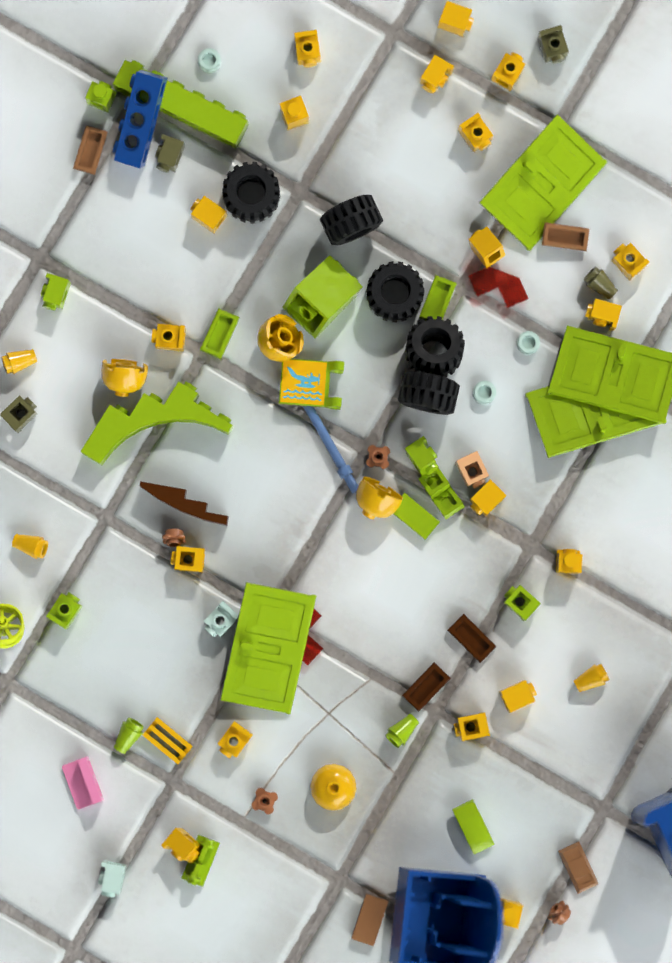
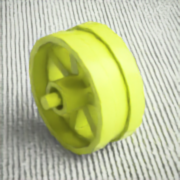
[0,603,25,649]

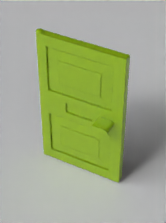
[479,114,607,251]
[547,326,672,424]
[525,386,661,458]
[220,582,317,714]

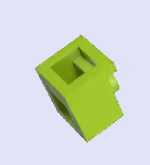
[85,81,117,113]
[41,273,71,311]
[405,436,439,476]
[503,585,541,621]
[46,592,82,629]

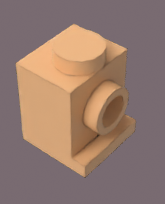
[455,451,489,489]

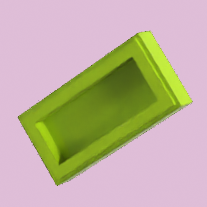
[419,275,457,321]
[200,308,240,360]
[394,493,440,540]

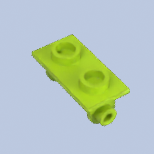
[181,834,220,887]

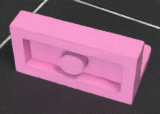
[62,756,104,809]

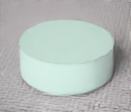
[198,48,221,73]
[517,331,540,355]
[473,381,496,404]

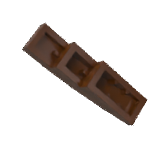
[139,481,229,526]

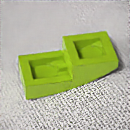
[418,468,465,520]
[452,799,495,855]

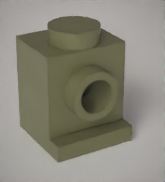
[537,25,569,64]
[155,134,185,173]
[0,395,37,433]

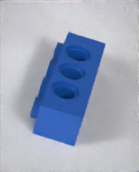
[113,70,168,169]

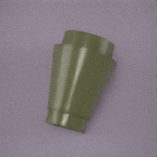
[583,266,618,300]

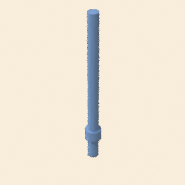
[303,406,358,494]

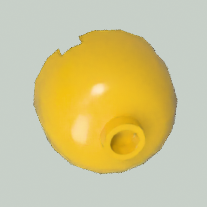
[257,314,304,362]
[101,359,148,397]
[356,476,403,519]
[310,764,357,811]

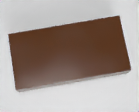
[447,614,497,663]
[402,662,451,712]

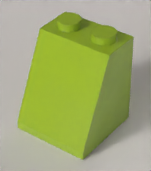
[282,255,363,339]

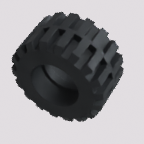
[222,161,280,224]
[320,195,383,245]
[366,261,424,322]
[405,316,465,378]
[398,371,460,415]

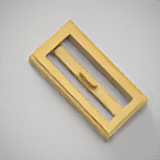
[143,717,193,764]

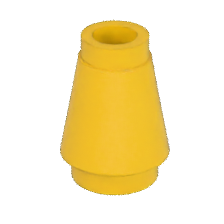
[1,349,37,375]
[12,534,48,559]
[573,664,610,692]

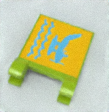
[279,359,344,410]

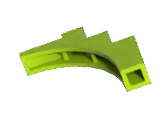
[80,381,233,465]

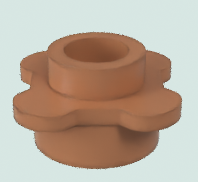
[366,445,390,469]
[162,529,186,547]
[252,788,278,814]
[548,901,571,925]

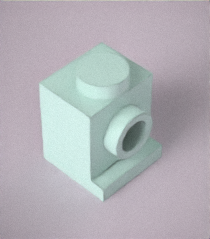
[204,601,239,637]
[98,860,127,897]

